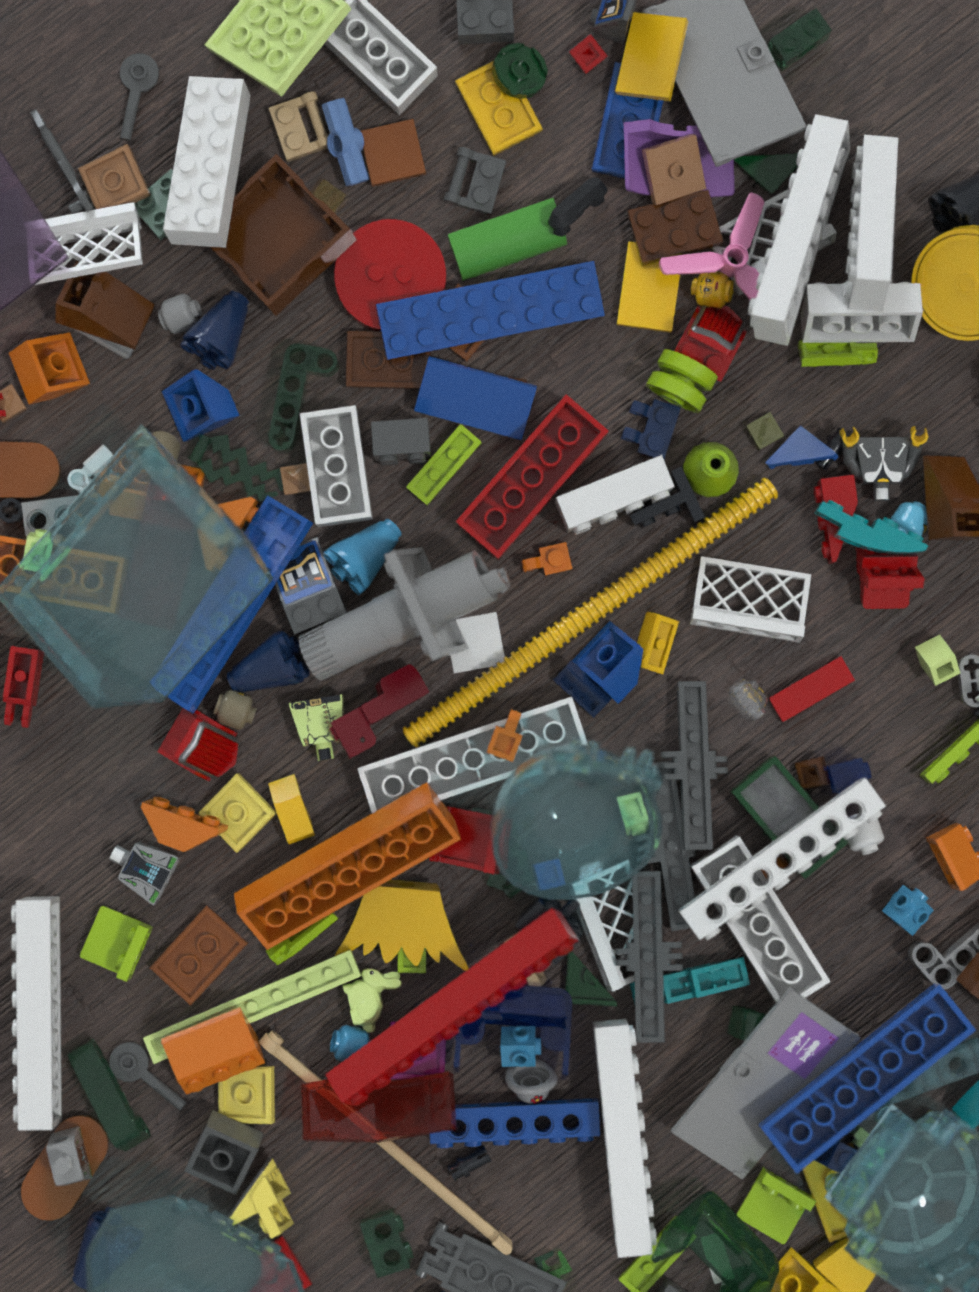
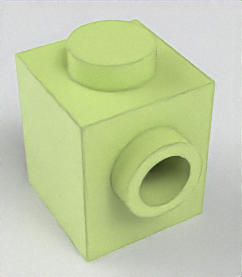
[915,635,960,686]

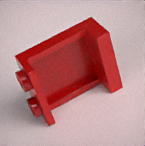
[429,806,510,874]

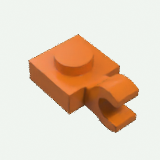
[521,542,572,576]
[486,709,523,762]

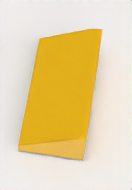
[637,612,679,674]

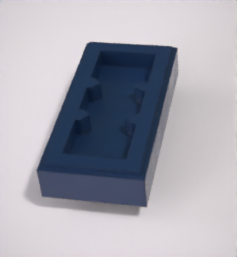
[553,660,612,718]

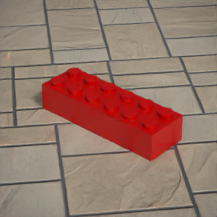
[456,394,609,560]

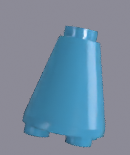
[323,519,402,595]

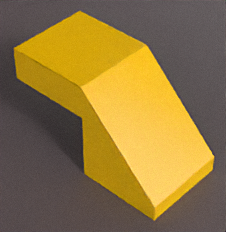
[268,774,315,845]

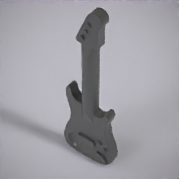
[30,109,96,214]

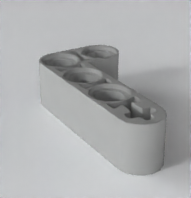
[908,922,979,989]

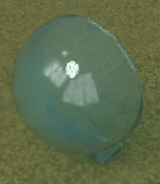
[490,738,662,900]

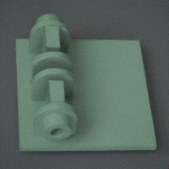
[135,169,173,240]

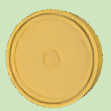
[911,225,979,341]

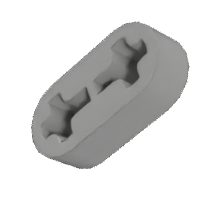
[958,654,979,707]

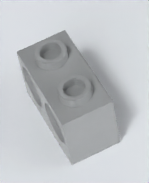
[21,495,86,538]

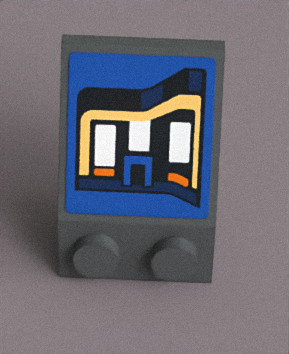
[589,0,637,44]
[275,537,347,635]

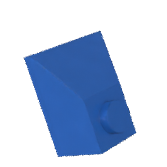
[162,369,240,442]
[572,621,643,704]

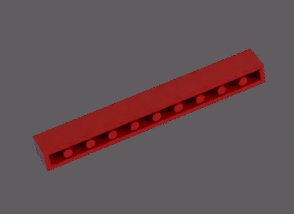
[325,908,579,1106]

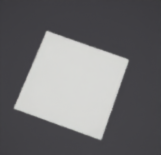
[451,612,505,673]

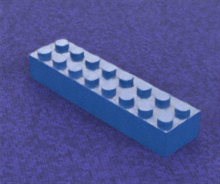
[758,983,976,1173]

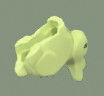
[343,968,402,1033]

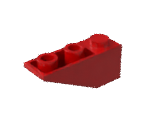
[814,475,858,564]

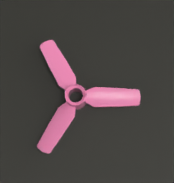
[659,193,764,301]

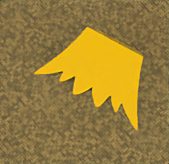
[335,880,469,971]

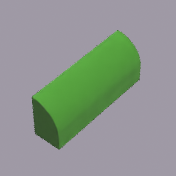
[448,198,567,281]

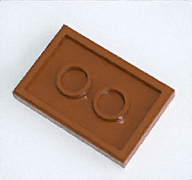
[150,905,248,1006]

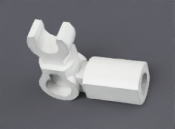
[68,444,116,510]

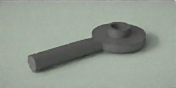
[120,53,159,142]
[109,1042,187,1111]

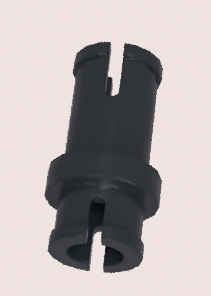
[814,427,850,471]
[447,1145,492,1181]

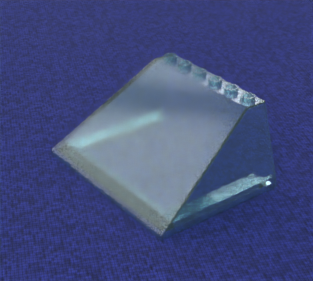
[0,424,274,708]

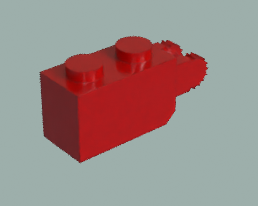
[3,646,44,728]

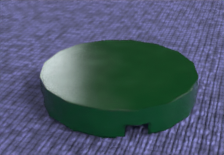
[492,43,548,99]

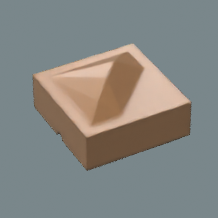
[0,384,27,423]
[280,463,311,496]

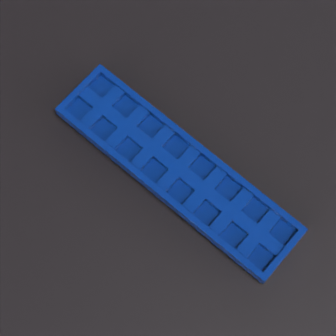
[375,261,605,360]
[149,495,313,714]

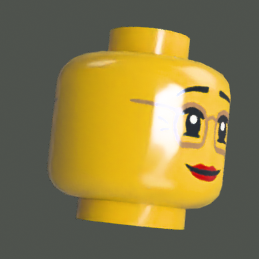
[691,272,734,308]

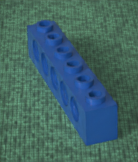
[429,1098,600,1148]

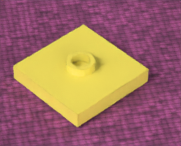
[198,773,277,853]
[218,1066,275,1124]

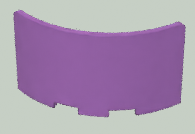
[624,119,735,198]

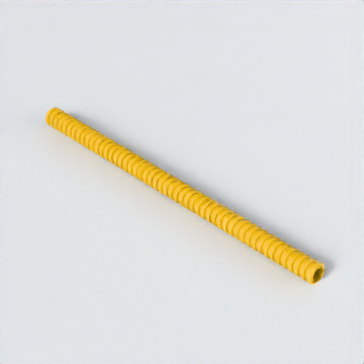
[403,477,778,748]

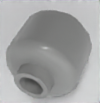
[158,294,202,334]

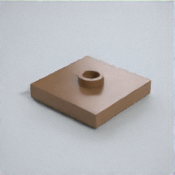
[642,134,706,205]
[78,144,151,209]

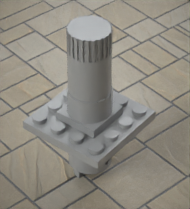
[299,547,510,681]

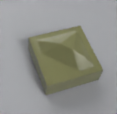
[745,412,784,450]

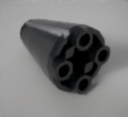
[928,174,979,232]

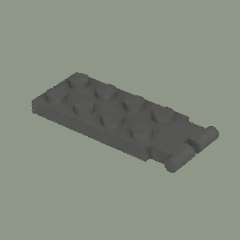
[415,1221,567,1292]

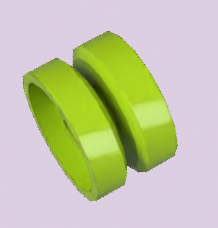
[645,349,718,413]

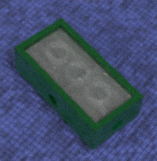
[729,755,848,879]

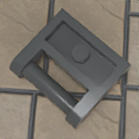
[443,147,506,216]

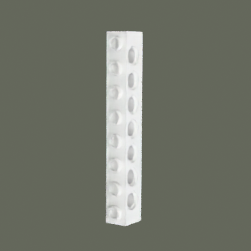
[678,778,886,940]

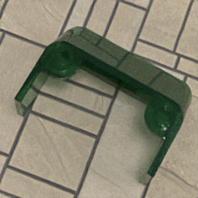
[651,1191,779,1292]

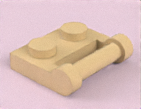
[269,91,328,162]

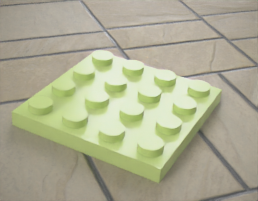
[205,0,351,97]

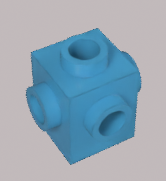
[882,885,934,936]
[500,1026,542,1067]

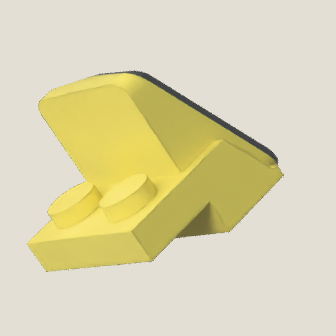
[228,1157,294,1239]

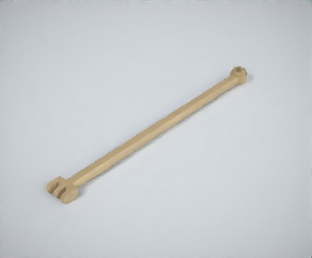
[259,1030,512,1255]

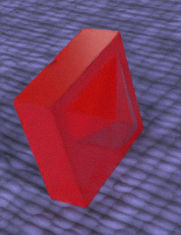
[569,34,607,73]

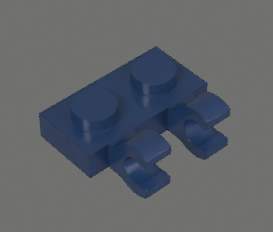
[621,399,681,459]

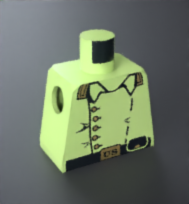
[289,694,344,761]

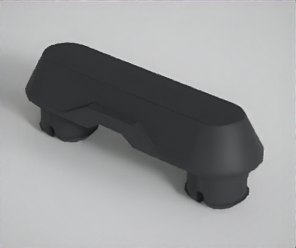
[548,177,607,237]

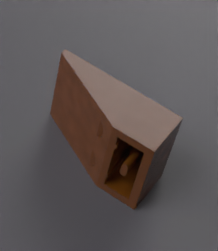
[55,261,155,350]
[923,456,979,540]

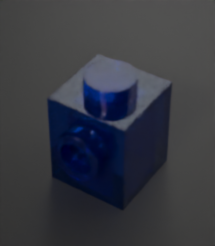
[826,757,871,793]

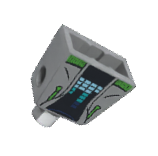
[109,842,182,905]
[46,1126,93,1186]

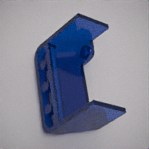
[453,986,572,1080]

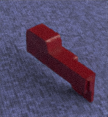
[327,664,429,759]

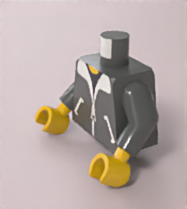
[839,426,928,501]

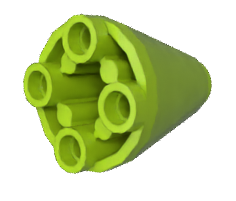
[683,442,739,497]

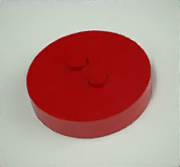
[334,219,446,332]

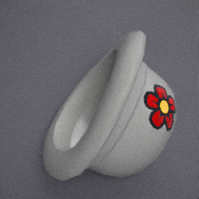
[505,1059,558,1104]

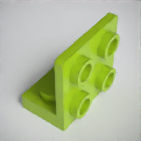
[80,906,153,982]
[736,1167,816,1244]

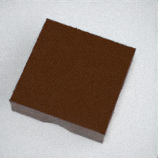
[209,154,357,316]

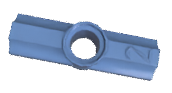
[322,98,369,187]

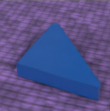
[765,425,838,469]

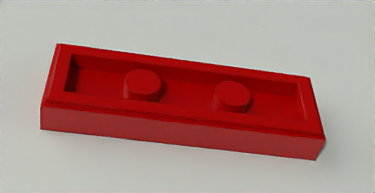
[768,656,855,722]

